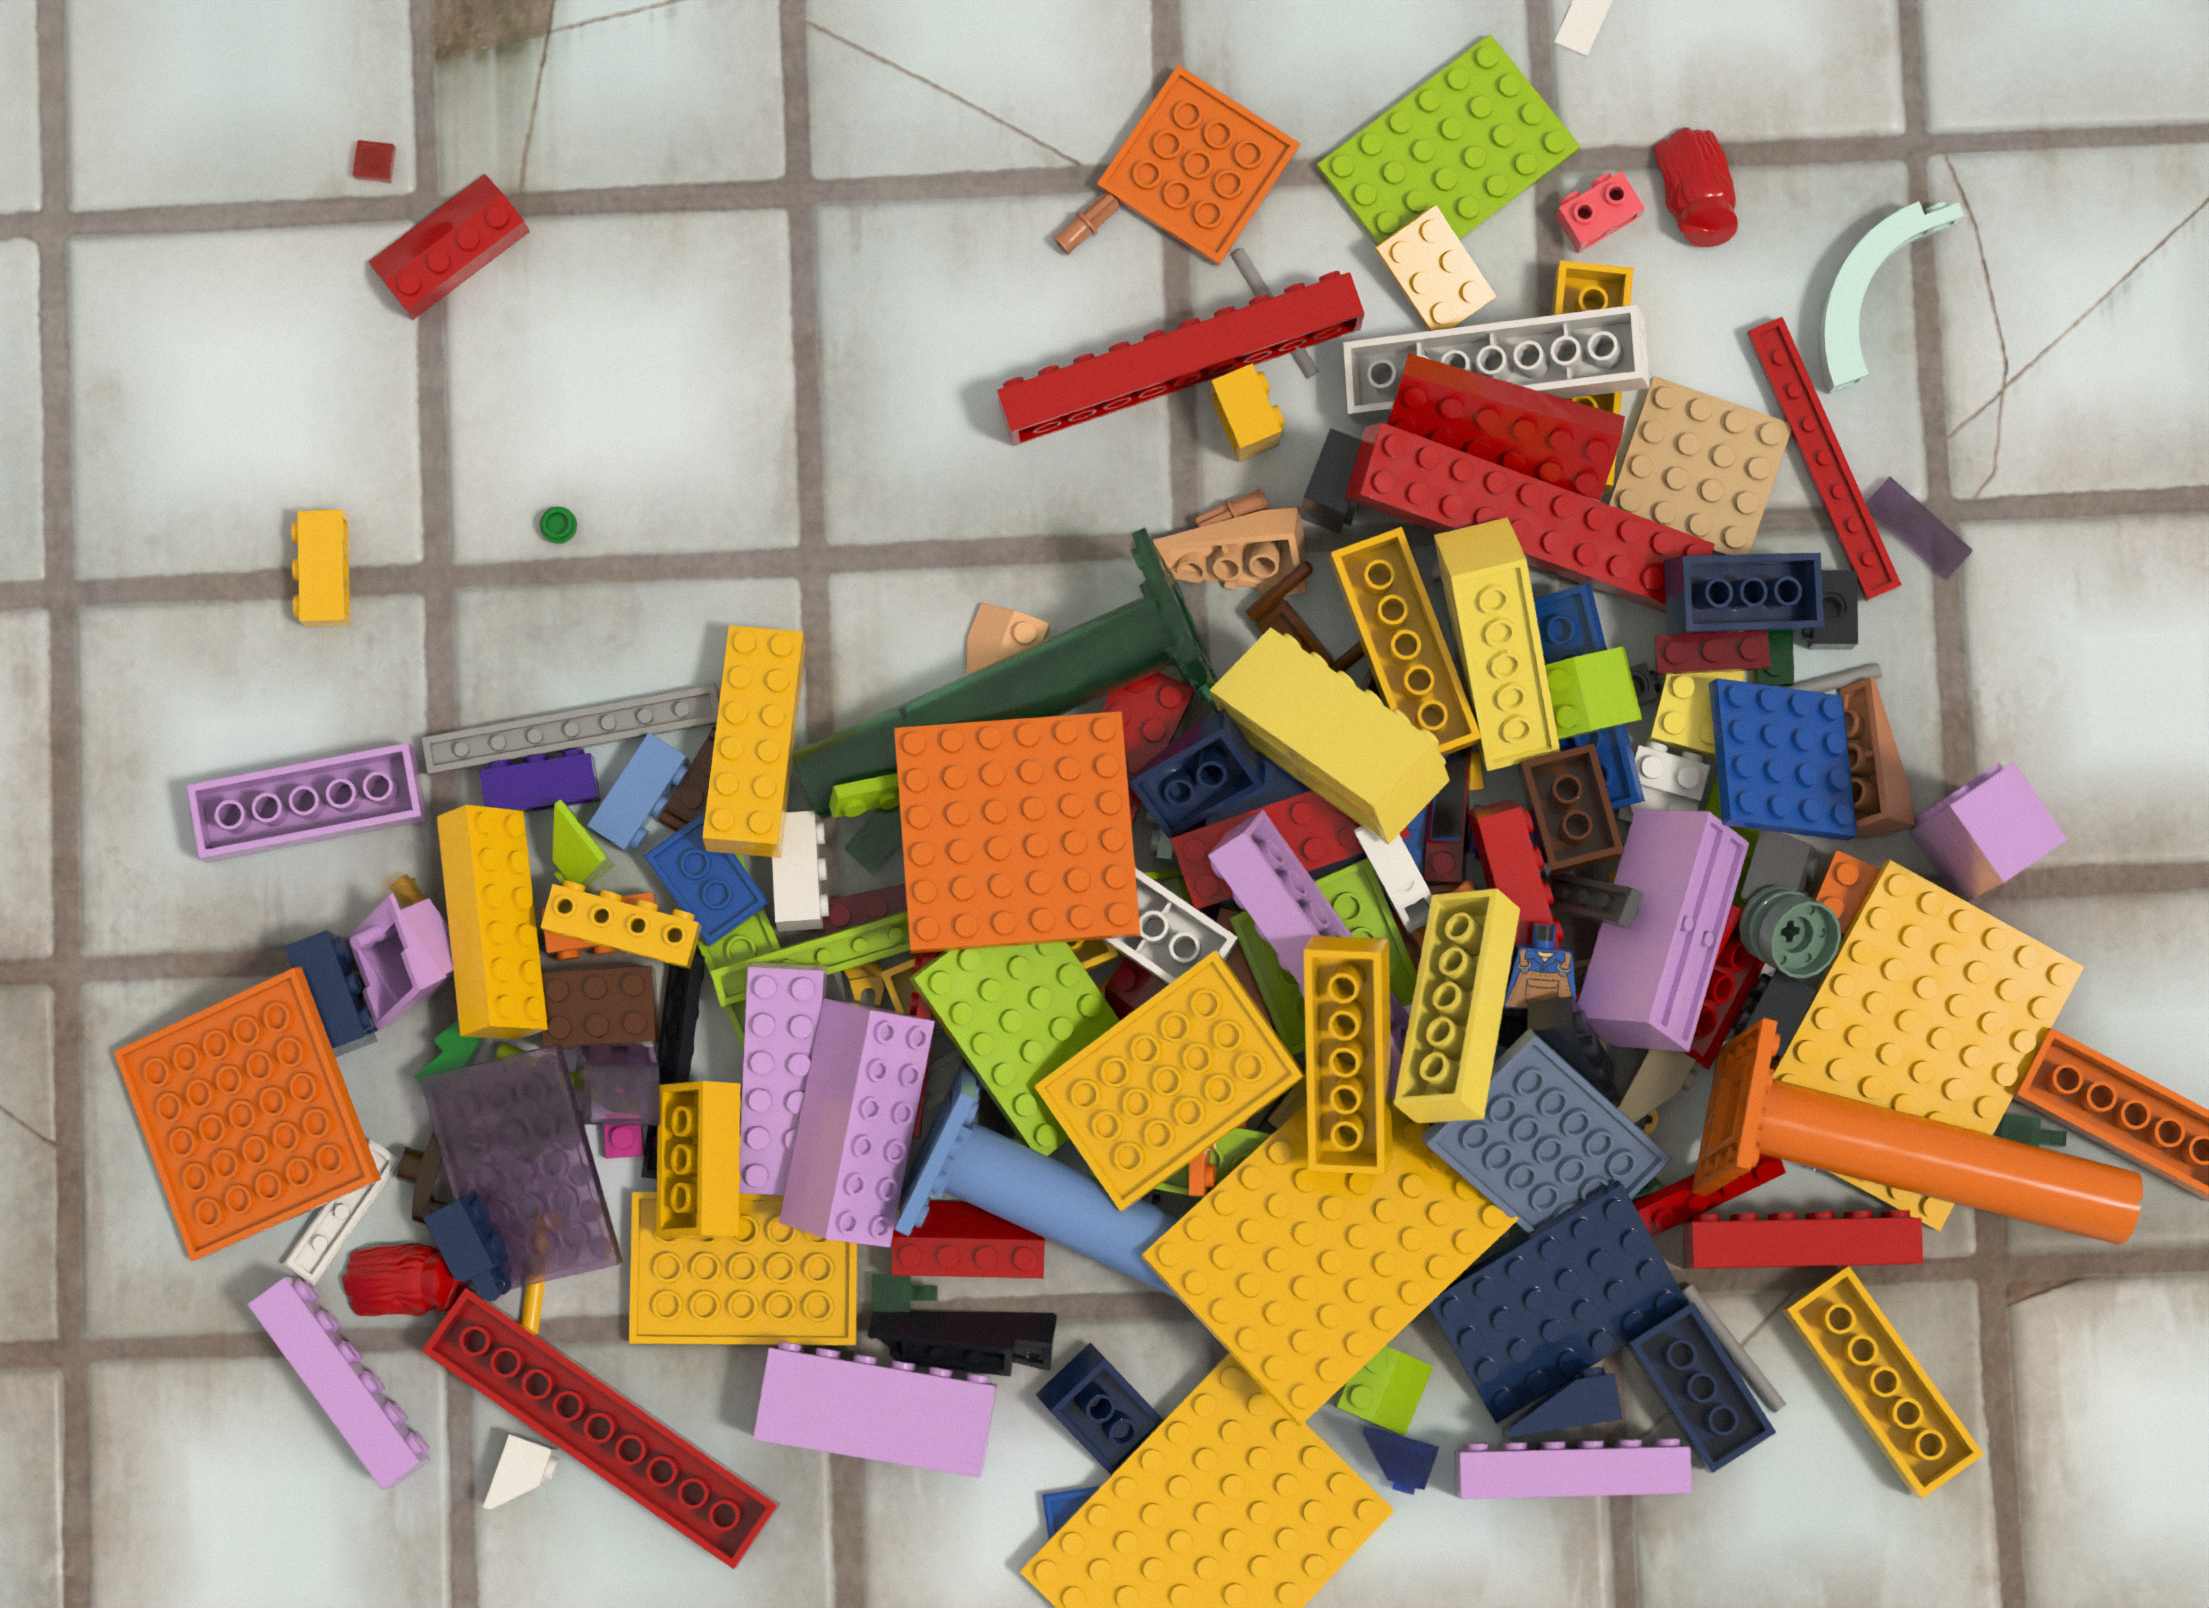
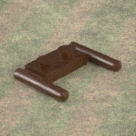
[1246,561,1365,673]
[658,726,716,832]

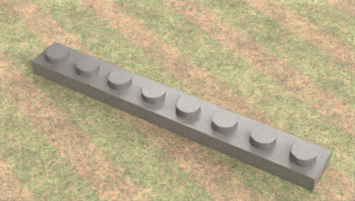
[422,685,719,776]

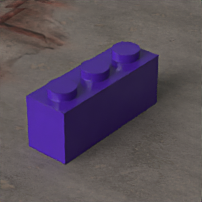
[479,749,601,813]

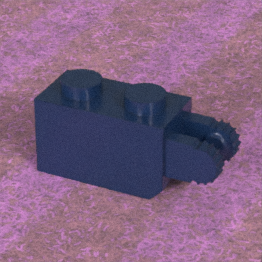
[423,1191,512,1302]

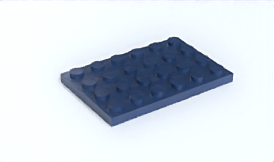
[1428,1180,1687,1424]

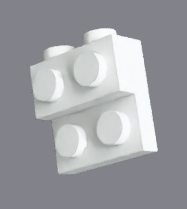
[1616,741,1711,824]

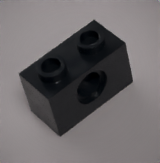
[1801,570,1858,650]

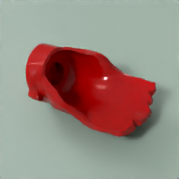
[1653,127,1738,247]
[342,1243,470,1316]

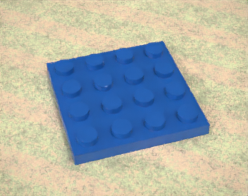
[1709,678,1857,841]

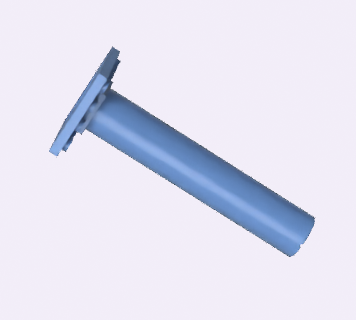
[895,1059,1181,1300]

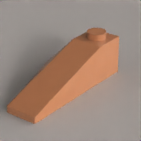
[1828,677,1915,840]

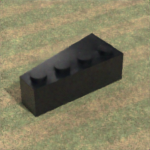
[1527,996,1618,1106]

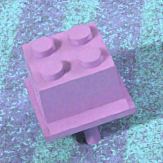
[348,893,454,1031]

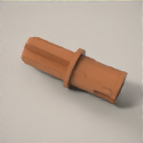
[1053,192,1120,255]
[1195,488,1269,528]

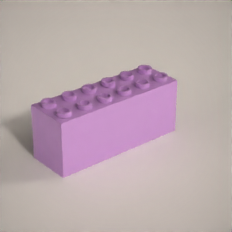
[1909,762,2068,902]
[1577,809,1749,1052]
[779,998,935,1248]
[753,1342,997,1478]

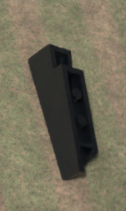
[868,1311,1057,1377]

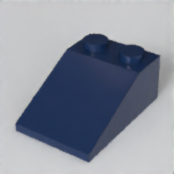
[1127,708,1265,839]
[1035,1342,1163,1474]
[1501,1367,1623,1438]

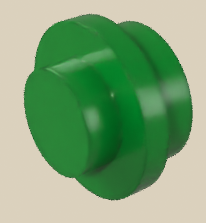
[540,507,577,544]

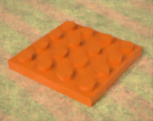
[1097,65,1300,266]

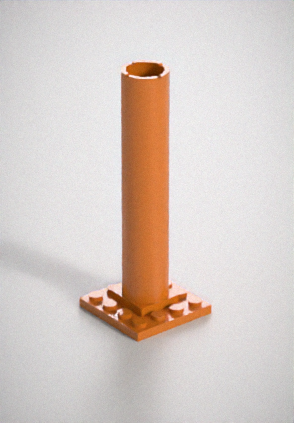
[1692,1018,2143,1245]

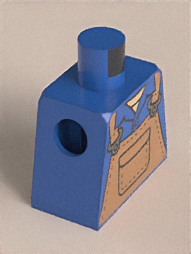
[1503,923,1576,1009]

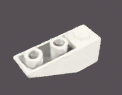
[1354,826,1432,933]

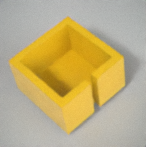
[1210,363,1285,463]

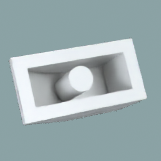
[483,1434,559,1510]

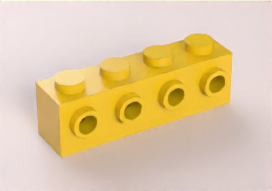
[540,880,702,969]

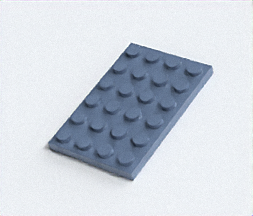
[1421,1028,1672,1234]

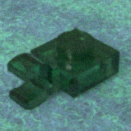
[1999,1114,2067,1148]
[872,1274,938,1312]

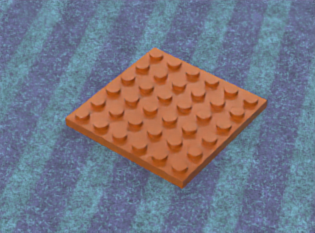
[894,711,1140,954]
[113,967,381,1262]

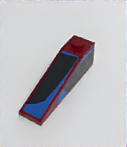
[1424,746,1472,883]

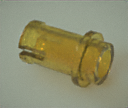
[389,874,426,908]

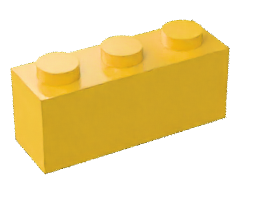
[291,509,350,627]

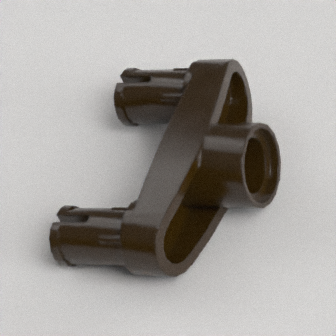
[396,1119,488,1225]

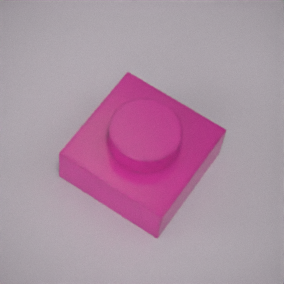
[603,1118,644,1159]

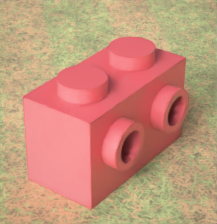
[1555,171,1645,253]

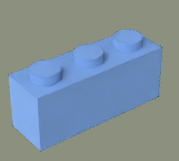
[587,732,690,854]

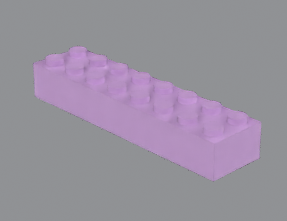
[1208,809,1410,1100]

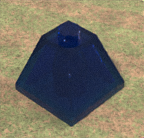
[1359,1425,1439,1495]

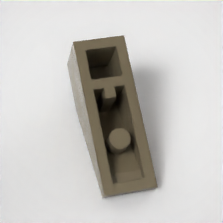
[1617,1049,1697,1123]

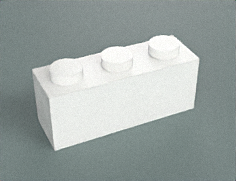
[772,811,829,932]

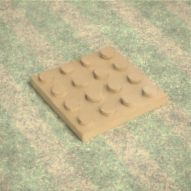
[1609,376,1791,555]

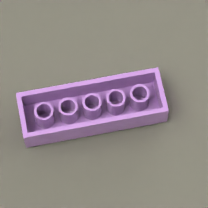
[186,743,428,863]
[739,962,827,1195]
[247,1277,431,1490]
[1454,1438,1692,1499]

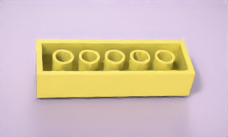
[1394,889,1520,1123]

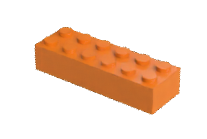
[2013,1028,2209,1202]

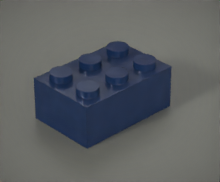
[284,930,378,1057]

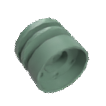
[1739,885,1841,979]

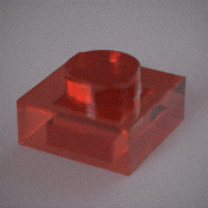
[353,140,396,183]

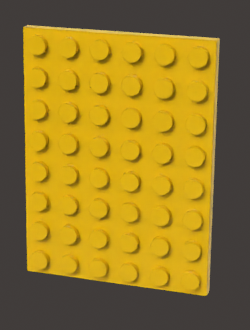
[1772,859,2084,1232]
[1141,1099,1519,1427]
[1019,1352,1395,1608]

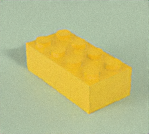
[656,1081,742,1238]

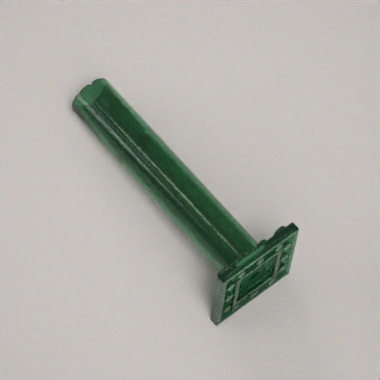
[792,528,1218,820]

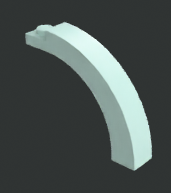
[1819,201,1964,394]

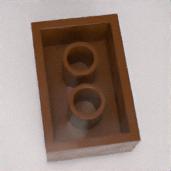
[1517,743,1624,877]
[542,966,660,1051]

